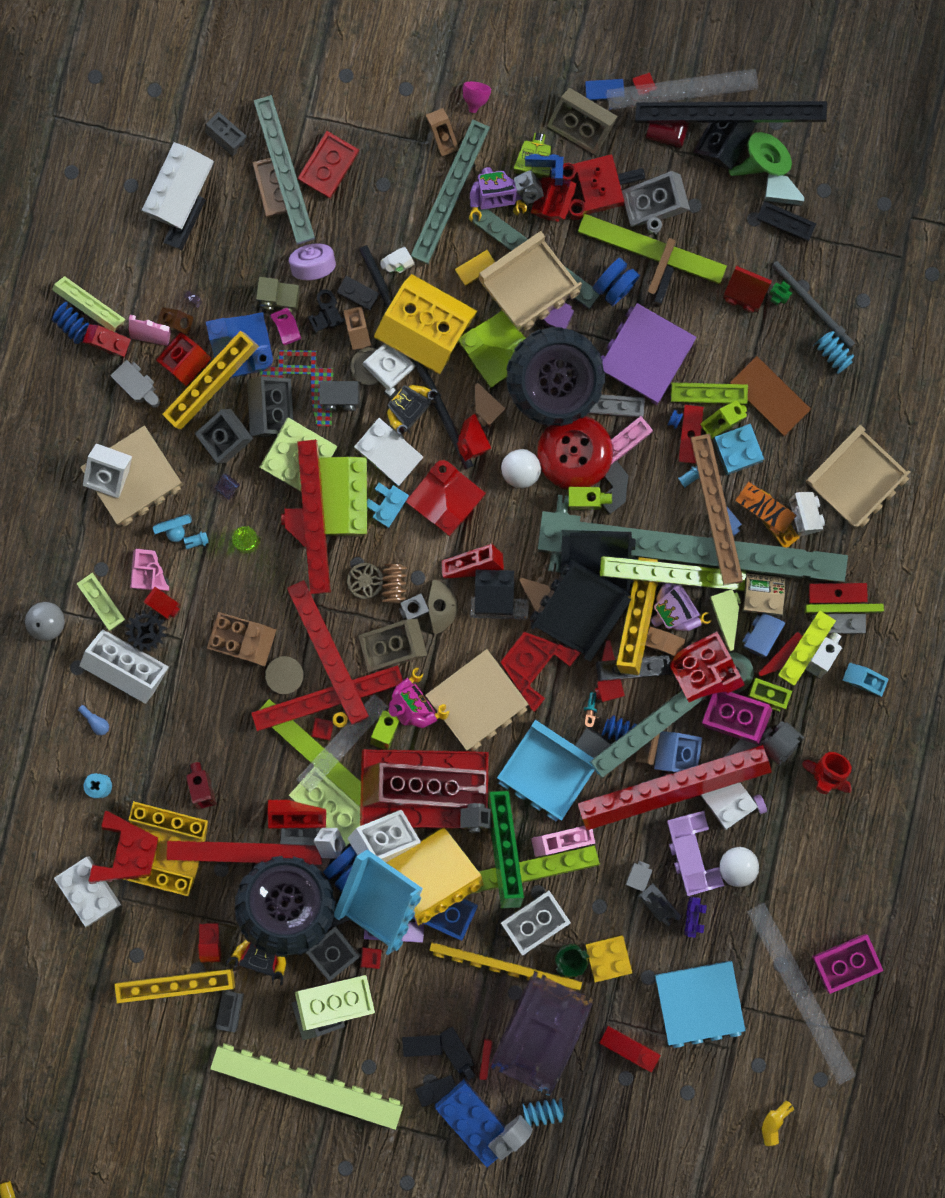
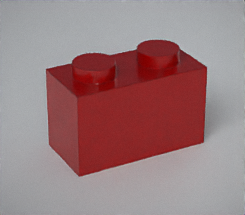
[83,324,131,357]

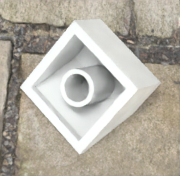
[83,444,132,498]

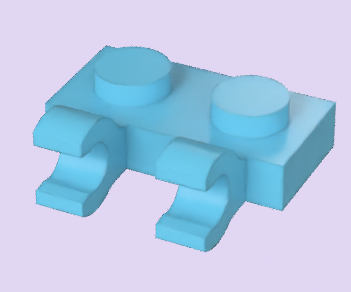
[367,483,409,528]

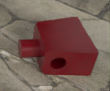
[186,762,217,810]

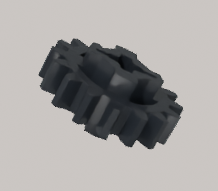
[125,610,168,652]

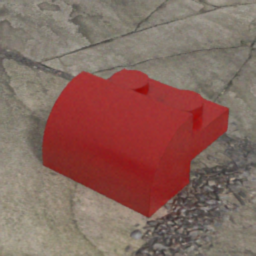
[531,177,576,222]

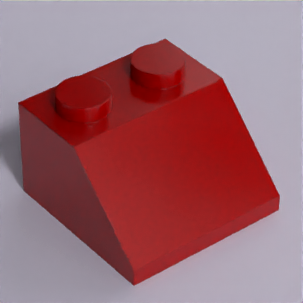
[156,332,211,386]

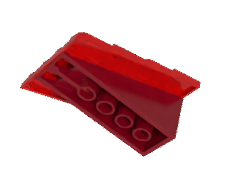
[360,749,489,829]

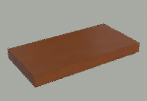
[729,356,811,437]

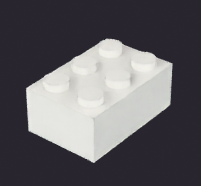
[54,856,121,927]
[501,890,571,956]

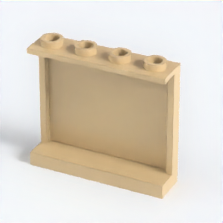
[479,231,582,333]
[80,425,183,526]
[806,425,910,529]
[425,649,529,752]

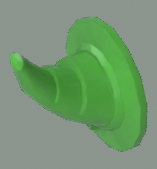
[729,132,792,176]

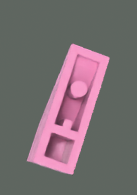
[531,826,595,857]

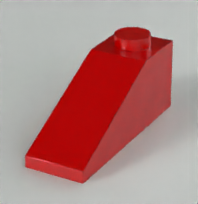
[442,544,504,579]
[144,587,181,620]
[757,632,803,677]
[595,640,625,703]
[268,800,326,828]
[599,1026,661,1073]

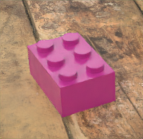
[702,692,772,746]
[812,934,883,994]

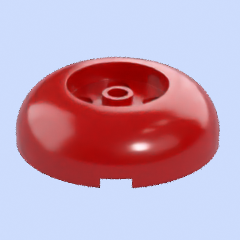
[537,416,613,490]

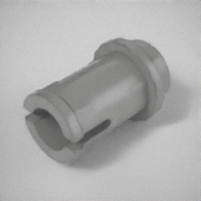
[647,217,662,235]

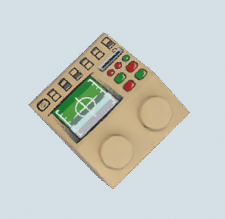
[742,574,785,616]

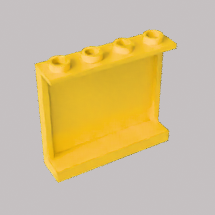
[386,828,484,926]

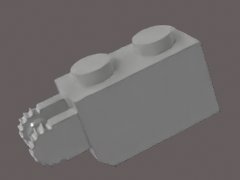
[110,360,161,408]

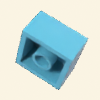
[713,424,764,475]

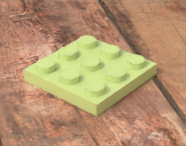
[259,418,337,492]

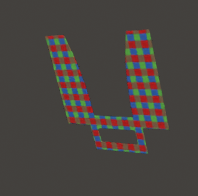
[260,350,334,427]

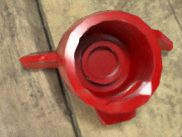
[802,752,852,795]

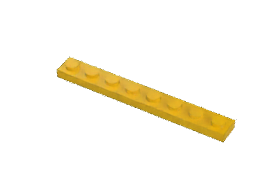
[430,942,582,992]

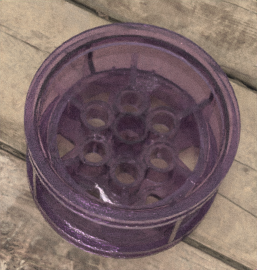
[490,971,593,1096]

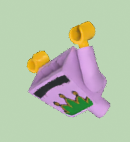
[651,583,712,631]

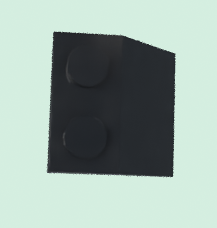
[475,569,514,615]

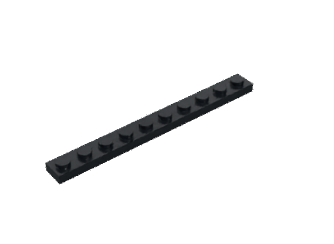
[635,101,828,123]

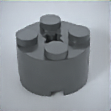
[762,721,805,766]

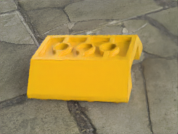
[374,274,477,374]
[124,801,208,896]

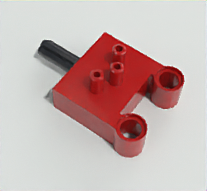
[563,154,645,220]

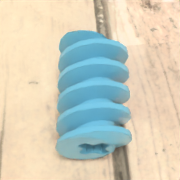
[814,331,854,374]
[84,773,112,798]
[523,1097,564,1126]

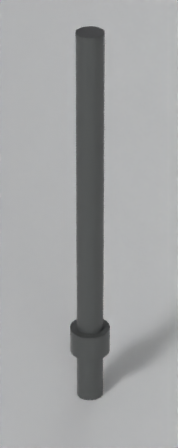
[772,261,855,348]

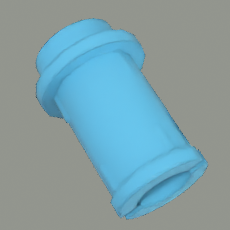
[678,466,699,488]
[184,531,209,549]

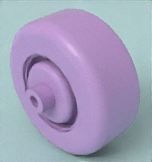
[289,244,336,281]

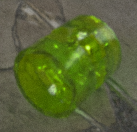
[232,526,259,554]

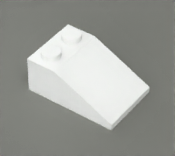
[354,418,423,486]
[789,492,825,537]
[701,783,758,829]
[347,809,421,862]

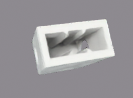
[806,632,842,678]

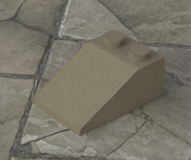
[358,619,427,672]

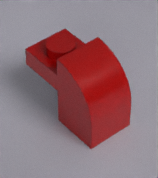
[198,923,221,963]

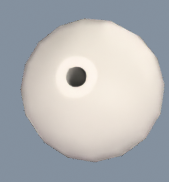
[501,449,541,489]
[720,847,759,887]

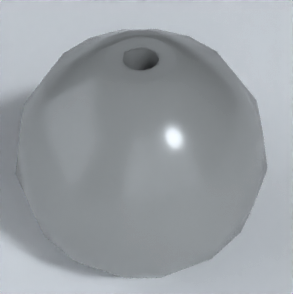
[25,602,65,641]

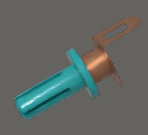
[582,692,598,727]

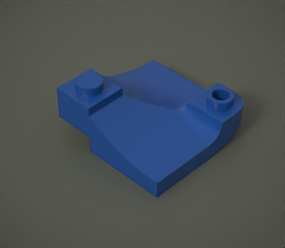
[206,312,273,379]

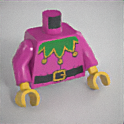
[389,668,449,728]

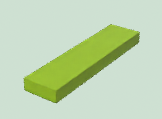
[671,383,748,404]
[804,604,884,614]

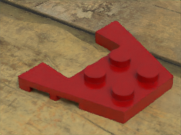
[500,632,580,712]
[88,811,159,884]

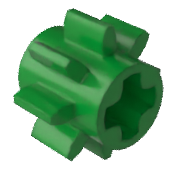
[769,281,792,306]

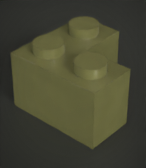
[256,277,300,313]

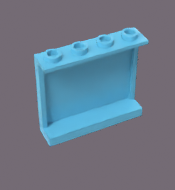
[497,720,594,821]
[334,850,423,955]
[655,961,745,1048]

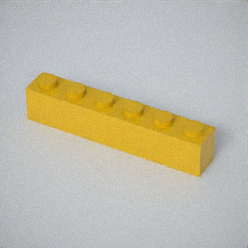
[162,331,259,430]
[616,557,658,675]
[115,968,235,1003]

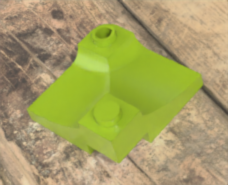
[458,311,526,388]

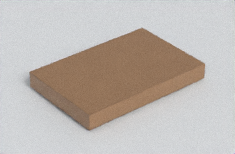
[253,158,287,218]

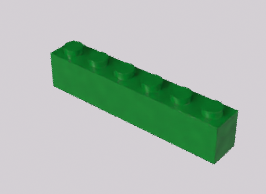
[488,791,524,908]

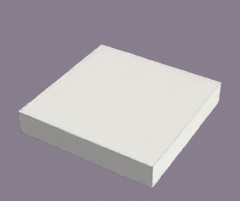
[362,343,416,391]

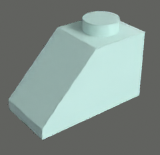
[764,174,804,205]

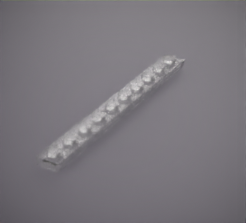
[746,902,856,1085]

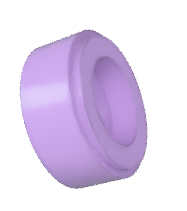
[753,794,767,815]

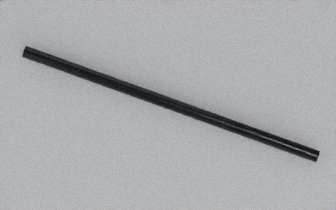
[359,245,474,470]

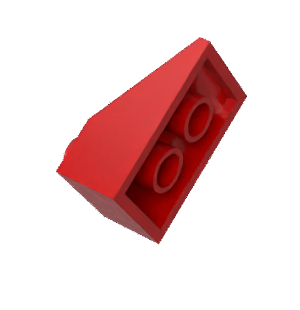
[723,266,772,313]

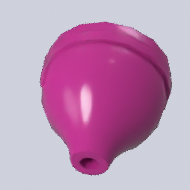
[463,81,491,113]

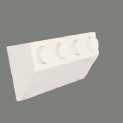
[142,142,214,229]
[80,629,169,704]

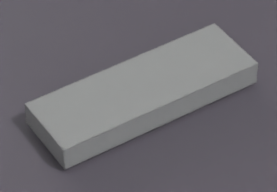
[589,395,645,418]

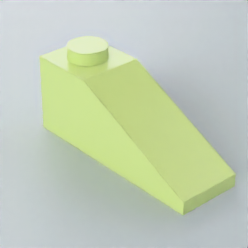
[709,589,741,652]

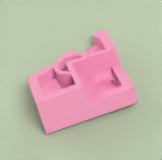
[129,315,171,346]
[130,549,169,591]

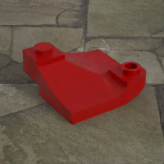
[405,460,486,537]
[670,632,745,702]

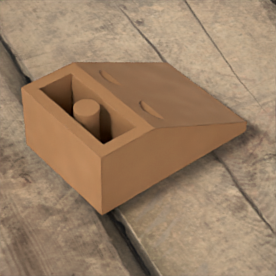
[207,612,276,666]

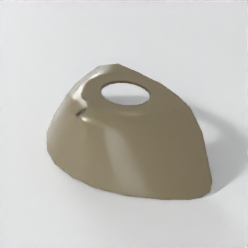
[428,580,458,634]

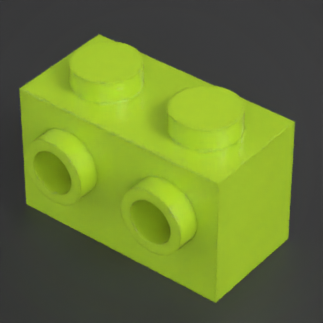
[748,678,792,712]

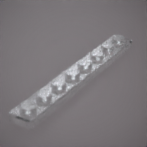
[606,69,758,110]

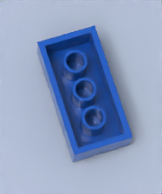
[413,898,478,941]
[435,1079,505,1167]

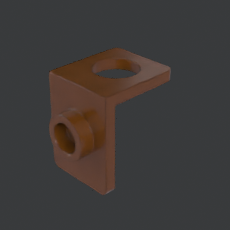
[157,307,194,335]

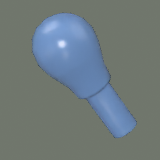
[78,705,109,735]

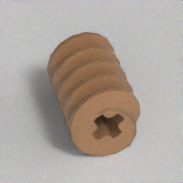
[382,564,407,604]

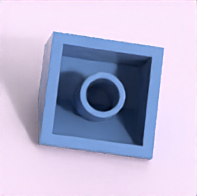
[742,613,785,659]
[654,731,702,773]

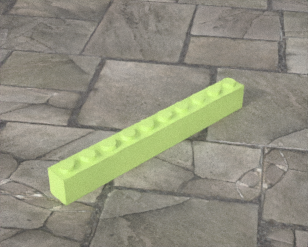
[210,1043,403,1130]

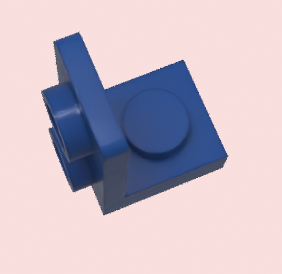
[525,154,564,185]

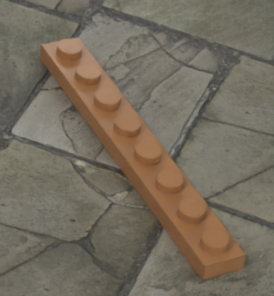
[691,434,743,586]

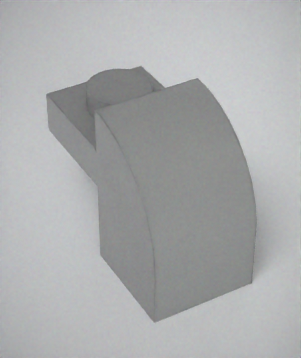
[488,1115,533,1160]

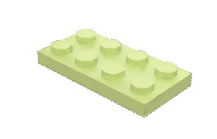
[289,767,360,847]
[295,975,375,1031]

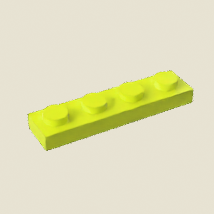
[778,610,836,686]

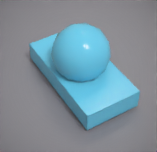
[153,514,192,542]

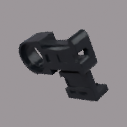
[308,289,345,334]

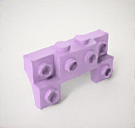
[667,811,724,896]

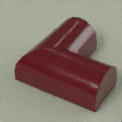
[646,123,689,149]

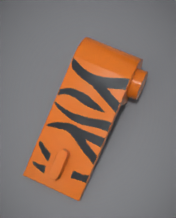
[735,482,797,535]

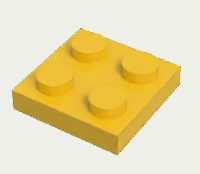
[585,935,632,982]

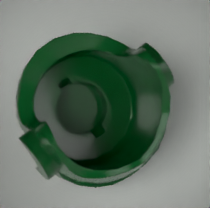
[555,944,590,978]

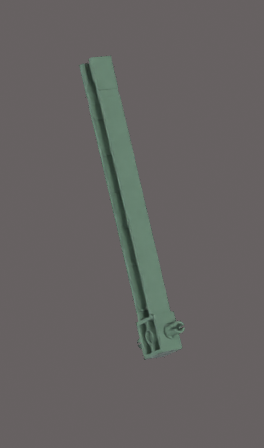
[537,495,848,583]

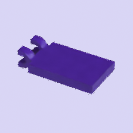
[684,896,707,938]

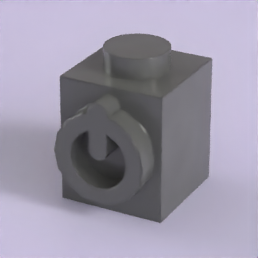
[514,170,544,204]
[460,803,491,833]

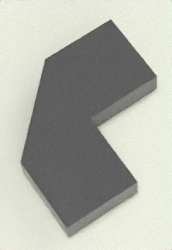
[602,461,629,514]

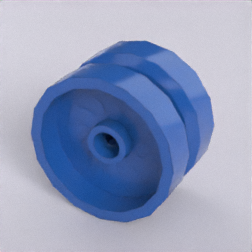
[592,258,640,307]
[323,845,357,892]

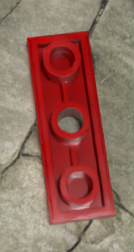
[678,405,704,464]
[809,583,868,603]

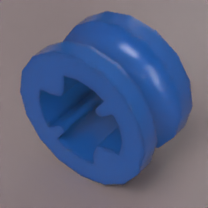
[668,410,683,429]

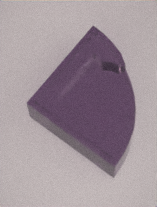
[183,291,202,307]

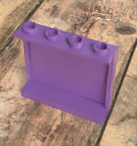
[601,303,696,405]

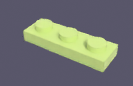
[77,573,126,631]

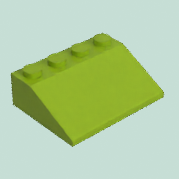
[319,457,367,536]

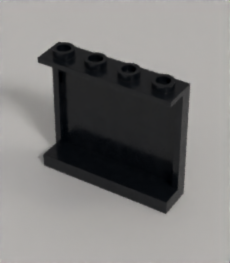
[560,530,636,611]
[530,559,631,662]

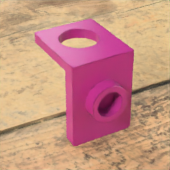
[270,308,301,346]

